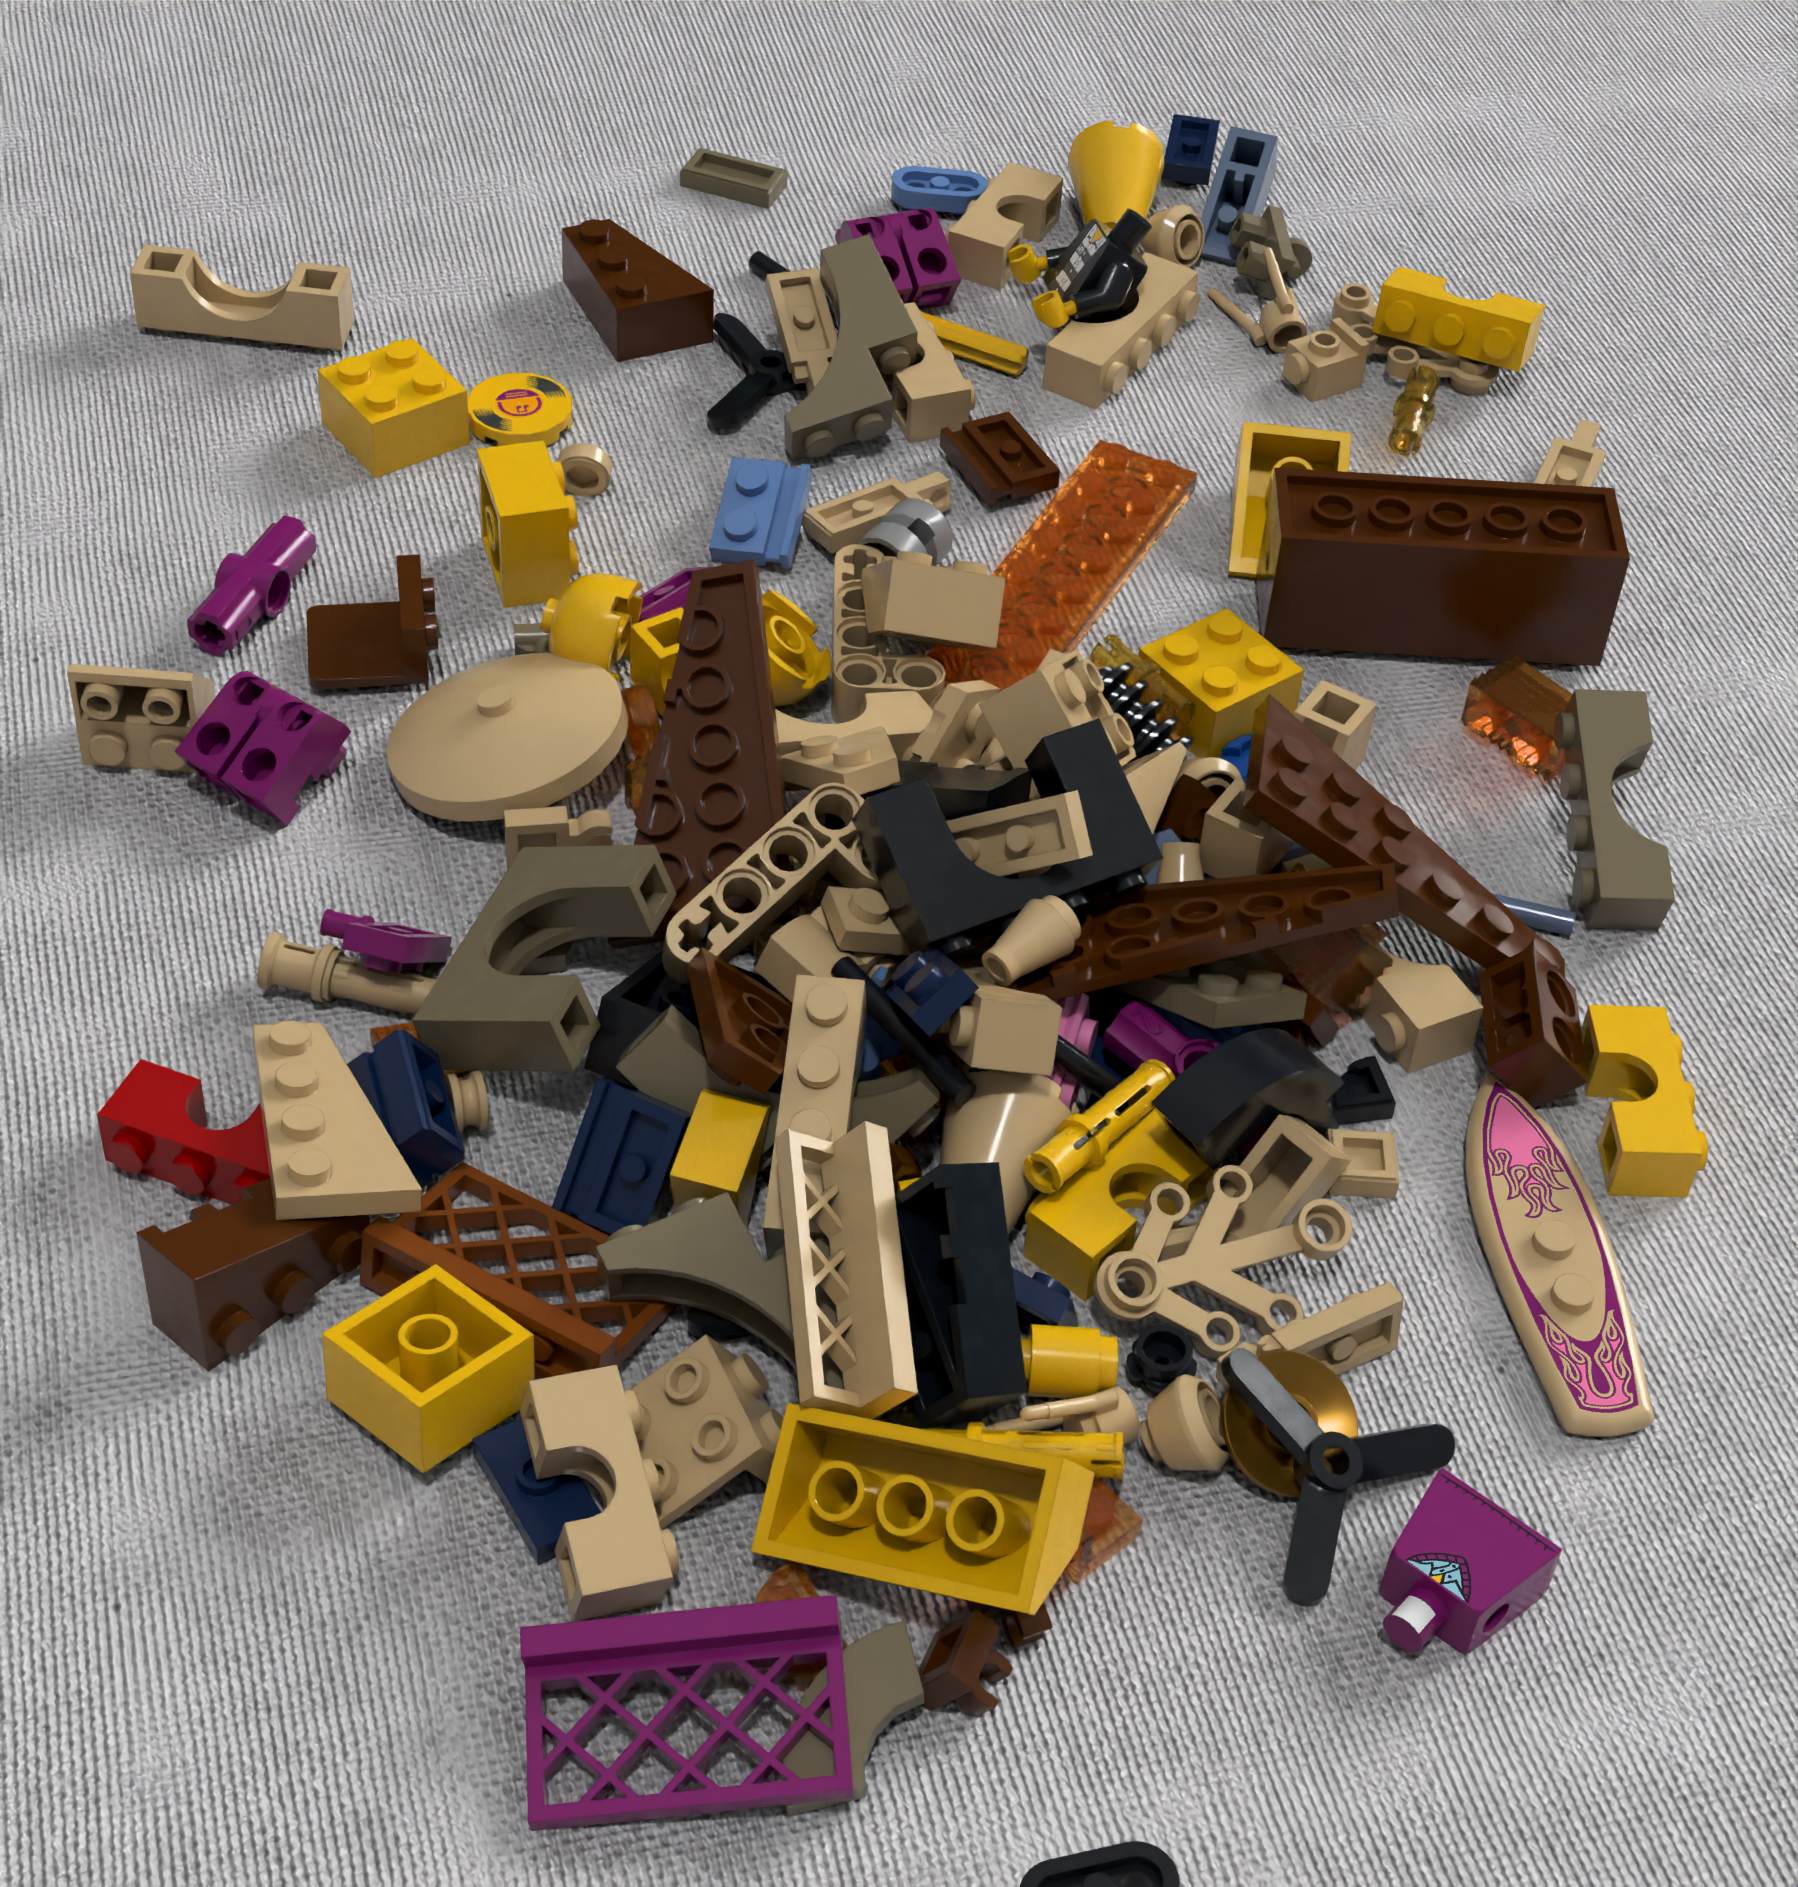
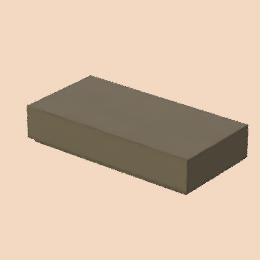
[680,148,788,209]

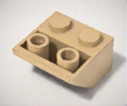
[861,551,1006,651]
[978,649,1136,801]
[67,664,215,773]

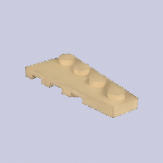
[252,1021,422,1220]

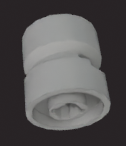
[856,498,953,566]

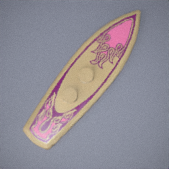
[1465,1073,1654,1437]

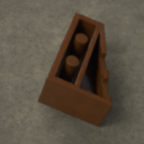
[136,1178,370,1372]

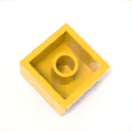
[317,338,470,478]
[477,440,579,608]
[1134,608,1304,758]
[322,1264,535,1473]

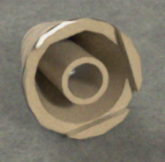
[939,1064,1079,1235]

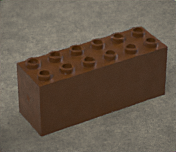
[1256,467,1630,666]

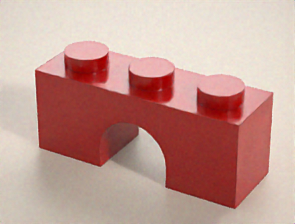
[97,1059,270,1205]

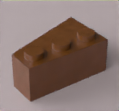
[562,219,714,362]

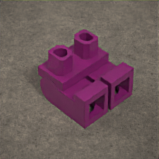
[835,207,962,310]
[174,671,351,826]

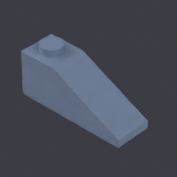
[1199,126,1278,266]

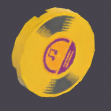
[467,373,573,446]

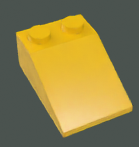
[1228,421,1352,579]

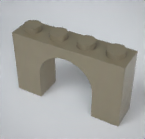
[412,845,677,1072]

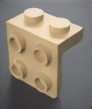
[631,1334,783,1530]

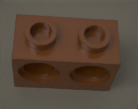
[1478,946,1588,1108]

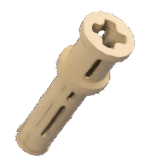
[257,932,437,1014]

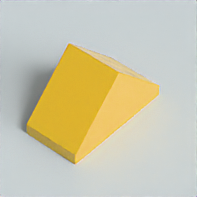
[670,1088,771,1228]

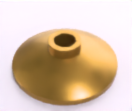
[1221,1350,1358,1497]

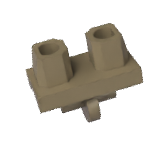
[1229,205,1312,300]

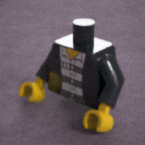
[1007,208,1152,328]

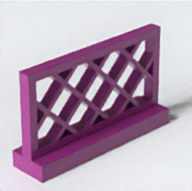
[520,1595,854,1831]

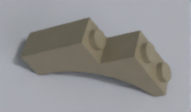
[784,234,918,462]
[616,1004,940,1173]
[596,1192,904,1420]

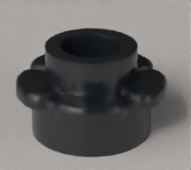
[1126,1325,1197,1393]

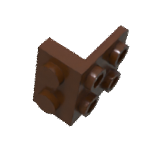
[306,554,438,690]

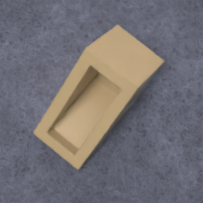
[1197,1114,1352,1244]

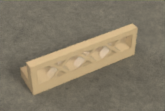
[775,1121,918,1419]

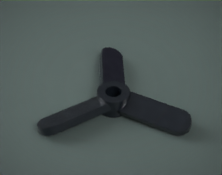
[707,313,806,428]
[1221,1348,1455,1607]

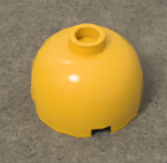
[540,573,643,684]
[762,590,832,707]

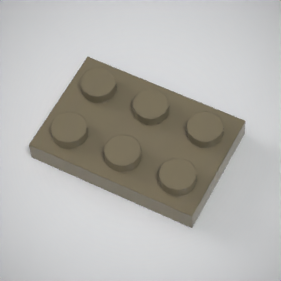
[1111,957,1308,1029]

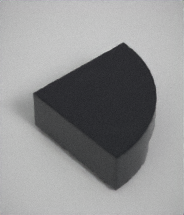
[1328,1055,1396,1126]

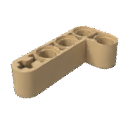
[831,544,946,724]
[662,782,883,985]

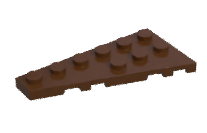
[1243,694,1565,977]
[994,863,1399,1001]

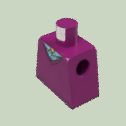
[1379,1468,1562,1653]

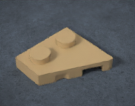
[910,680,1001,768]
[781,726,900,795]

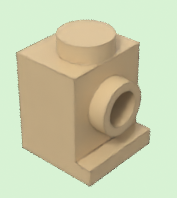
[1282,317,1370,402]

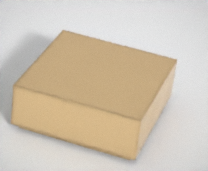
[1326,1129,1399,1199]

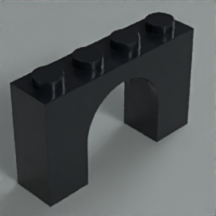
[852,718,1163,960]

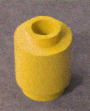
[1021,1324,1118,1399]

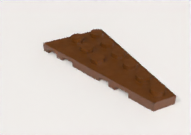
[607,560,800,949]

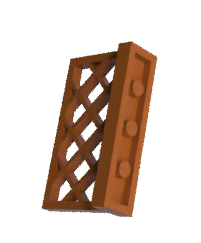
[359,1162,680,1379]

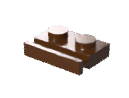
[940,411,1060,506]

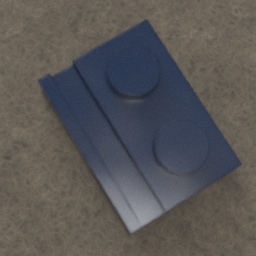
[551,1078,692,1234]

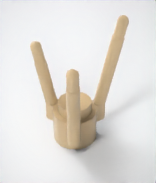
[1207,247,1307,353]
[985,1387,1140,1463]

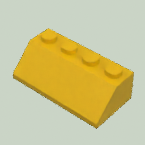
[751,1403,1095,1615]

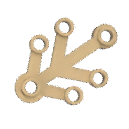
[1332,283,1499,395]
[1094,1165,1352,1359]

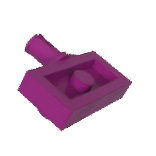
[320,909,452,973]

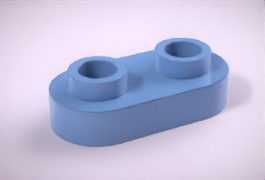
[891,166,988,217]

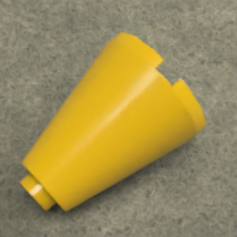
[1068,120,1165,229]

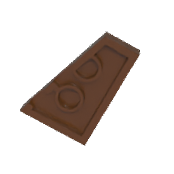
[686,947,793,1095]

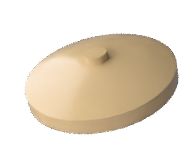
[386,653,628,822]

